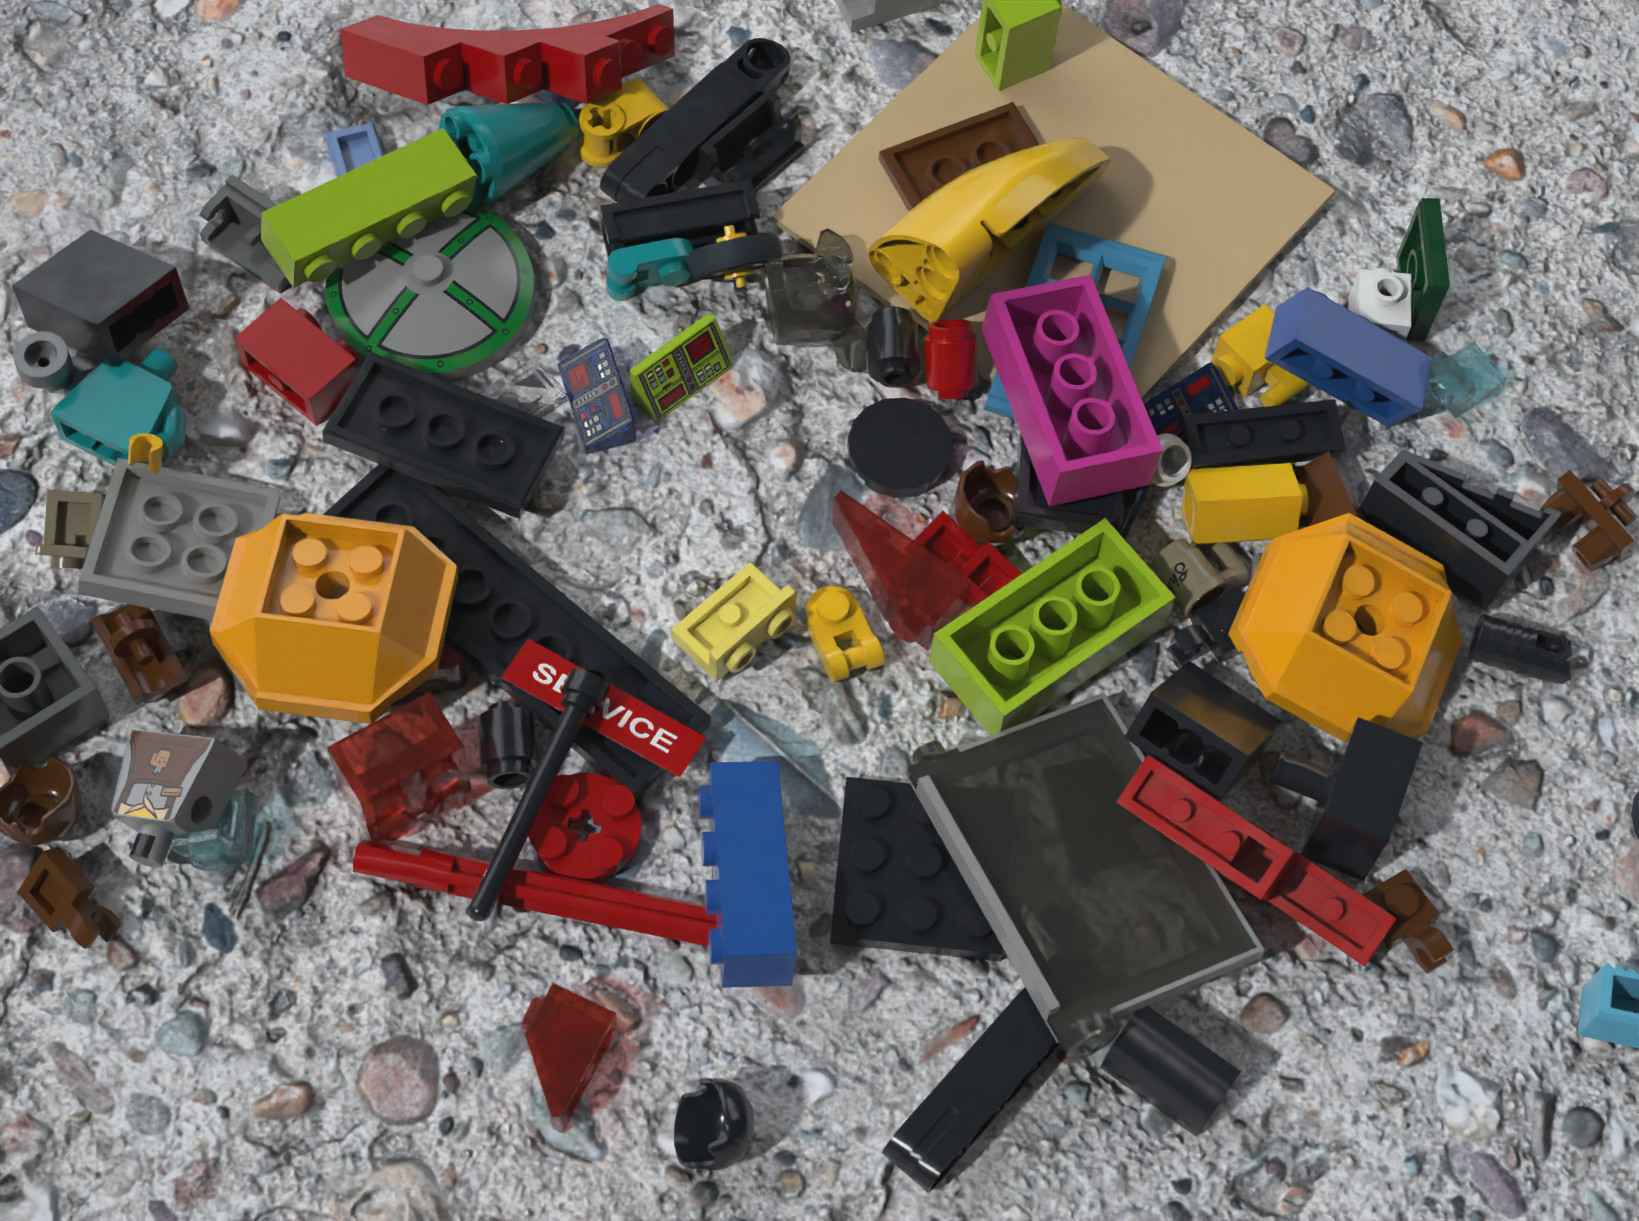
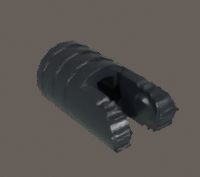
[1468,614,1572,684]

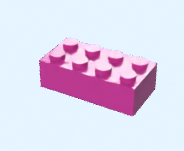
[981,274,1163,506]

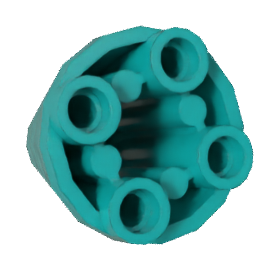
[438,102,579,207]

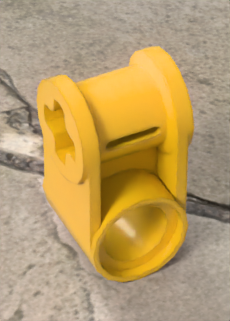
[579,78,669,168]

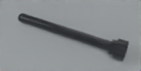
[468,668,611,921]

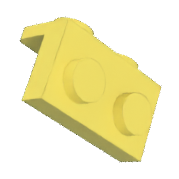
[671,562,797,682]

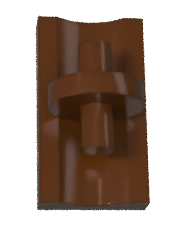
[1540,470,1638,572]
[91,604,188,705]

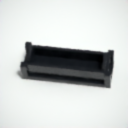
[600,179,760,258]
[1173,399,1346,479]

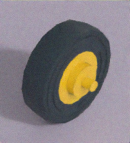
[689,225,782,288]

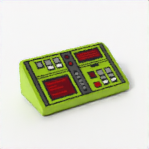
[630,313,733,421]

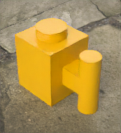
[1211,304,1311,407]

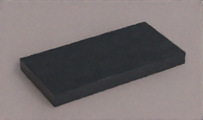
[322,352,565,519]

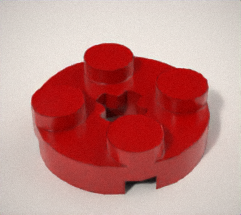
[528,773,642,884]

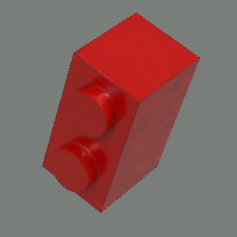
[235,298,359,426]

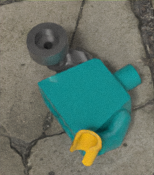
[13,331,186,473]

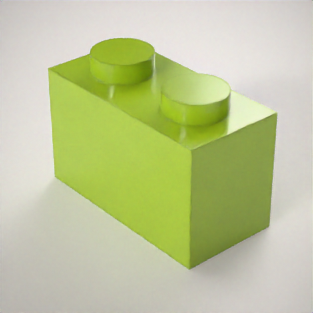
[974,0,1062,91]

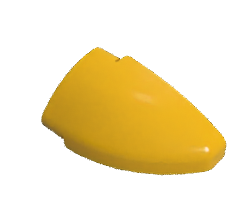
[868,137,1111,322]

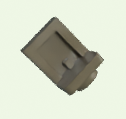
[35,489,106,569]

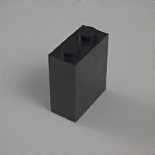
[12,229,190,367]
[1124,661,1282,801]

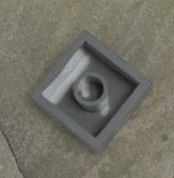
[0,606,110,778]

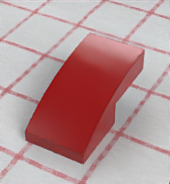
[903,511,1022,607]

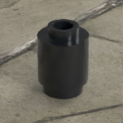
[867,306,921,388]
[477,701,538,789]

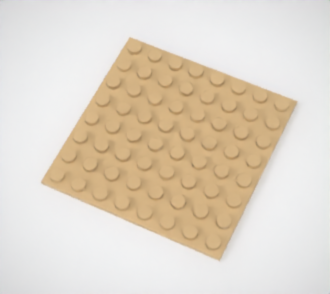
[771,3,1335,401]

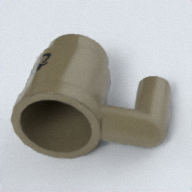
[1151,538,1251,619]

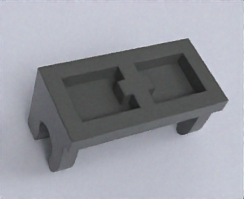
[199,175,290,293]

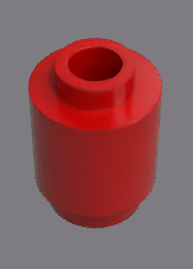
[924,319,979,399]

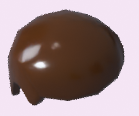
[953,460,1028,543]
[0,756,82,845]

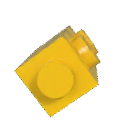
[1181,463,1308,544]

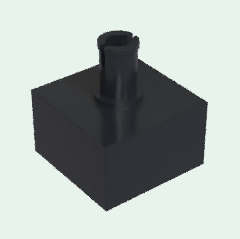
[1268,717,1423,881]

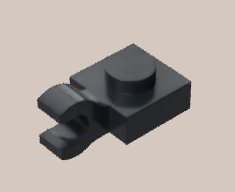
[1168,589,1244,667]

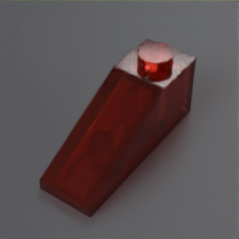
[832,490,971,650]

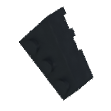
[1360,450,1563,612]

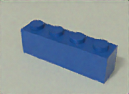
[697,761,797,988]

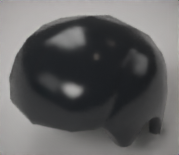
[674,1078,754,1170]

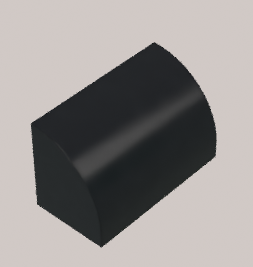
[1100,1006,1241,1137]

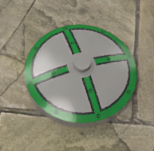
[326,205,535,382]

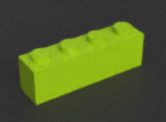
[261,128,477,288]

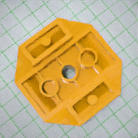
[210,513,458,724]
[1228,513,1463,742]

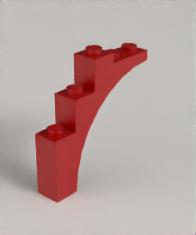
[340,4,675,105]

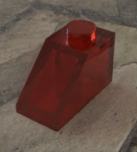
[521,983,617,1133]

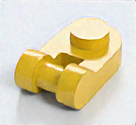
[805,586,885,683]

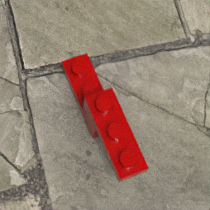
[1116,755,1397,967]

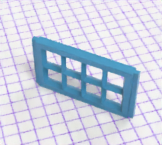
[984,222,1166,420]

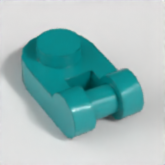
[606,238,694,301]

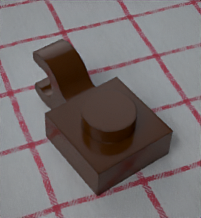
[17,847,121,949]
[1362,869,1453,974]

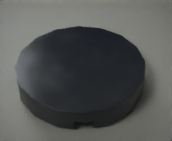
[847,397,953,498]

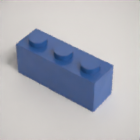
[1264,287,1432,427]

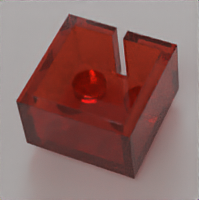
[327,692,472,842]

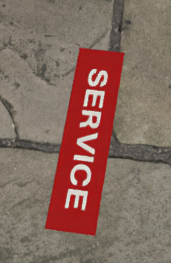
[501,639,706,778]

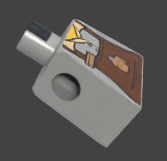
[111,729,248,868]

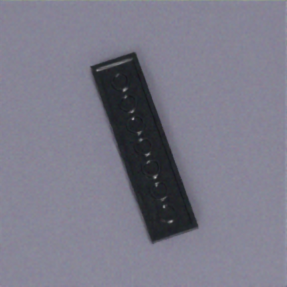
[323,464,711,801]

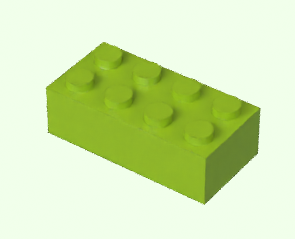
[929,518,1176,735]

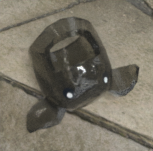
[764,228,867,373]

